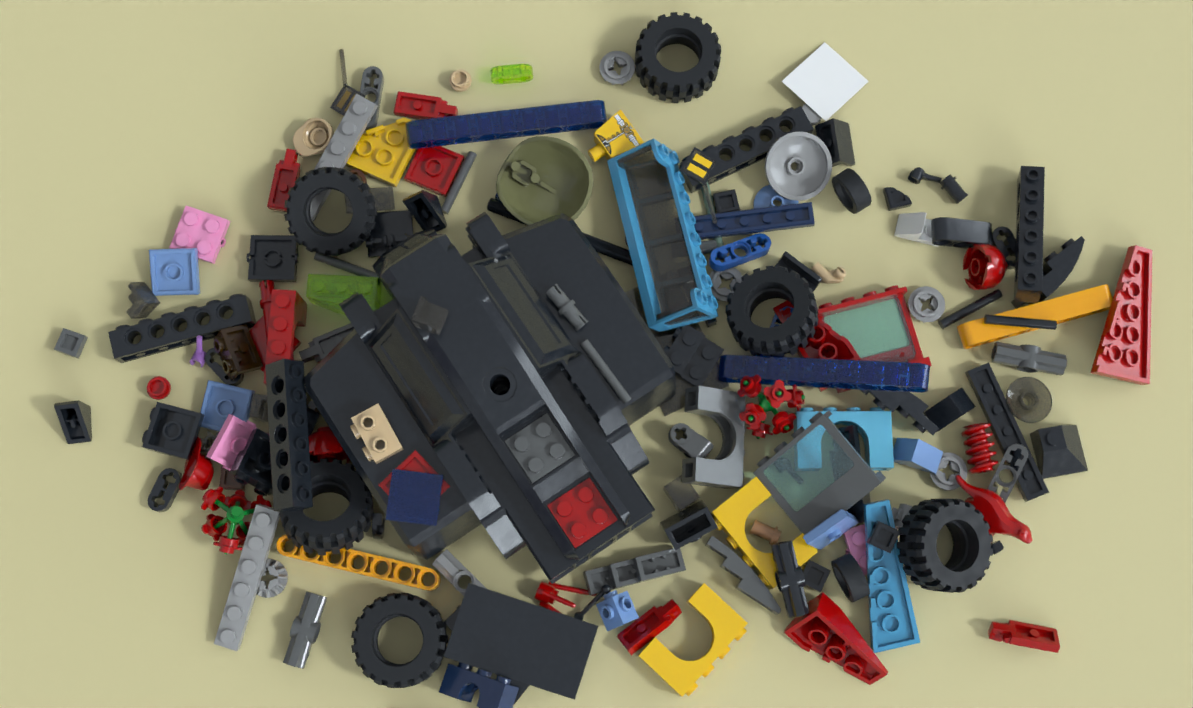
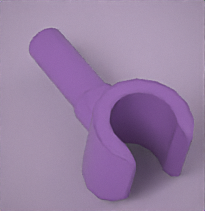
[190,335,206,368]

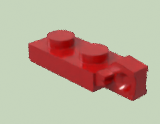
[393,91,458,122]
[267,149,301,212]
[617,599,682,656]
[988,620,1060,653]

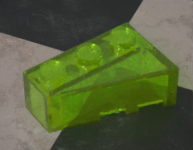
[306,274,382,315]

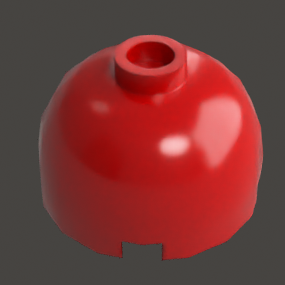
[963,244,1007,290]
[308,427,350,463]

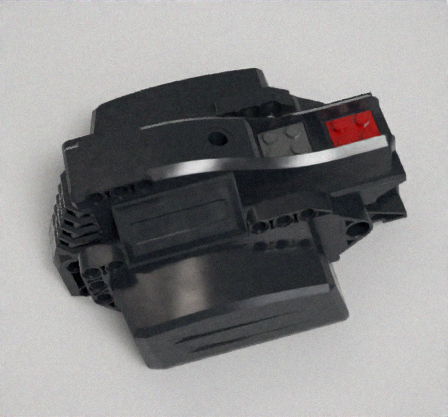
[304,212,676,584]

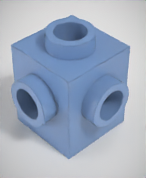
[596,590,639,631]

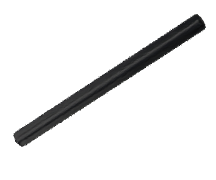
[487,198,658,268]

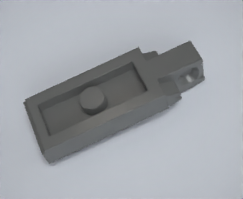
[299,323,354,363]

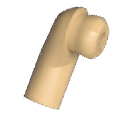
[811,262,846,284]

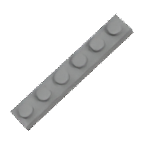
[310,93,378,222]
[214,504,280,651]

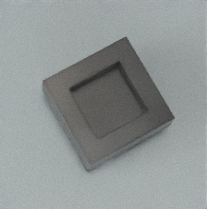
[54,328,88,359]

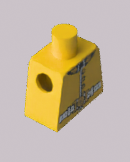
[588,110,644,162]

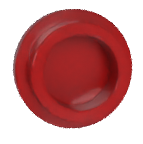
[147,376,171,400]

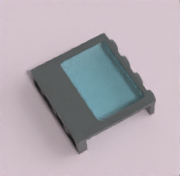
[753,411,886,535]

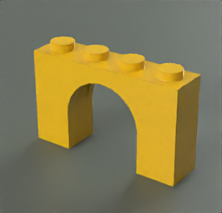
[711,476,818,589]
[638,583,748,697]

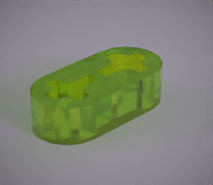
[490,64,533,84]

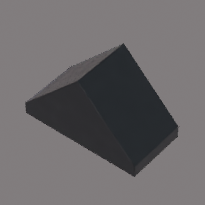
[403,190,447,232]
[924,388,976,432]
[54,400,92,444]

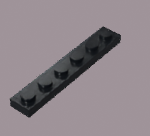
[965,363,1049,502]

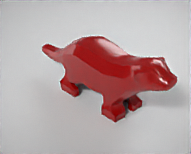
[955,475,1033,544]

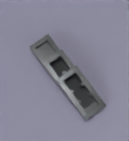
[705,536,781,615]
[583,548,686,596]

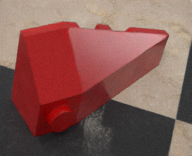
[773,301,861,392]
[784,592,888,685]

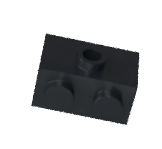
[660,500,718,550]

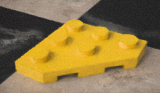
[346,117,426,187]

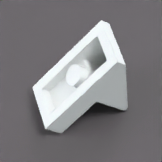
[894,212,939,247]

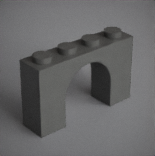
[682,386,746,489]

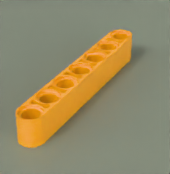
[957,284,1113,349]
[276,534,441,591]

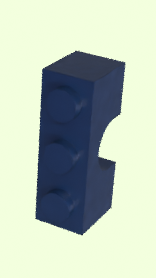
[439,662,519,708]

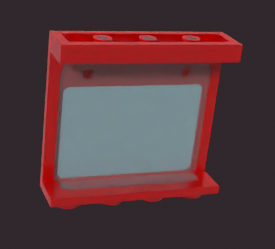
[817,285,932,393]

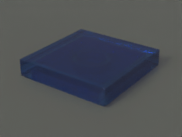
[385,469,444,526]

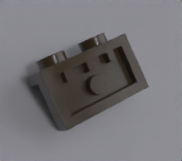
[214,324,263,380]

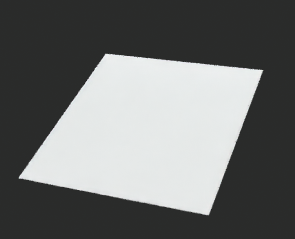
[782,42,869,121]

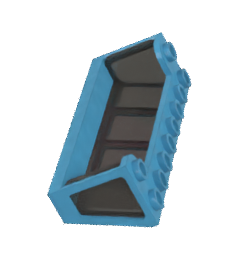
[607,138,718,332]

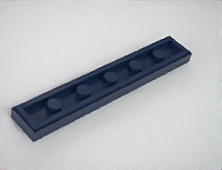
[675,202,815,243]

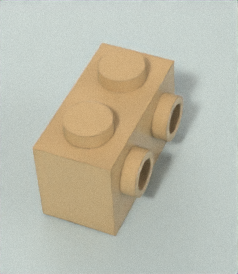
[350,404,404,464]

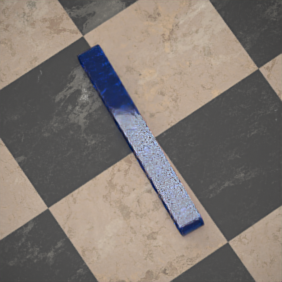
[405,100,607,149]
[717,355,930,393]

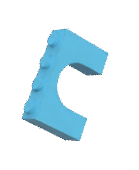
[793,407,894,471]

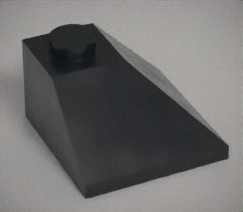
[1030,425,1088,479]

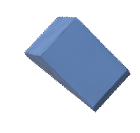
[893,438,943,475]

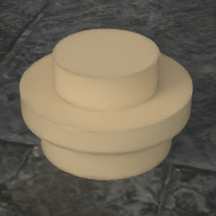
[449,69,472,92]

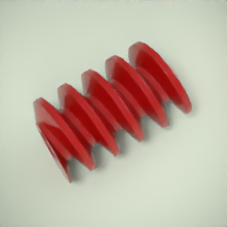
[961,423,999,474]

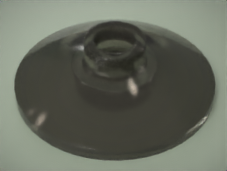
[1006,377,1052,423]

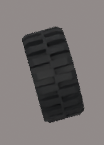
[635,12,721,103]
[284,167,377,256]
[725,266,818,360]
[279,458,374,555]
[897,499,993,593]
[351,592,448,688]

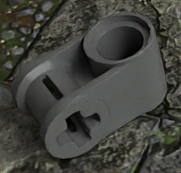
[668,423,714,458]

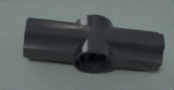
[770,540,809,618]

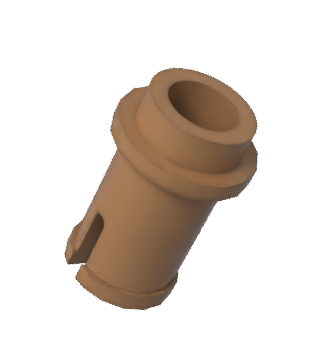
[750,519,782,545]

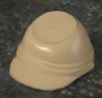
[293,117,334,156]

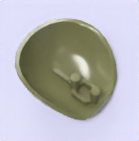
[496,136,593,225]

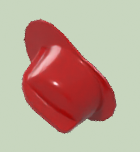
[178,437,214,491]

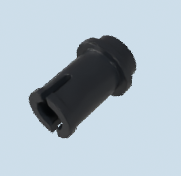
[940,174,968,204]

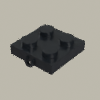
[246,235,299,282]

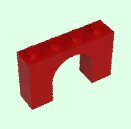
[263,289,307,385]

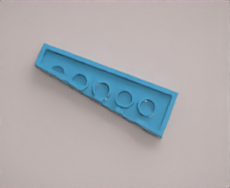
[864,499,920,653]

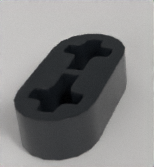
[992,226,1016,270]
[205,348,244,386]
[147,468,182,512]

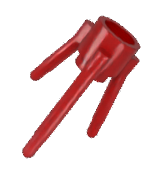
[534,581,597,614]

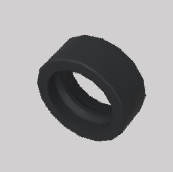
[832,168,872,214]
[831,553,870,602]

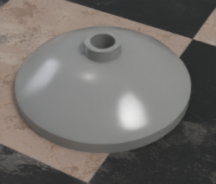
[765,132,832,201]

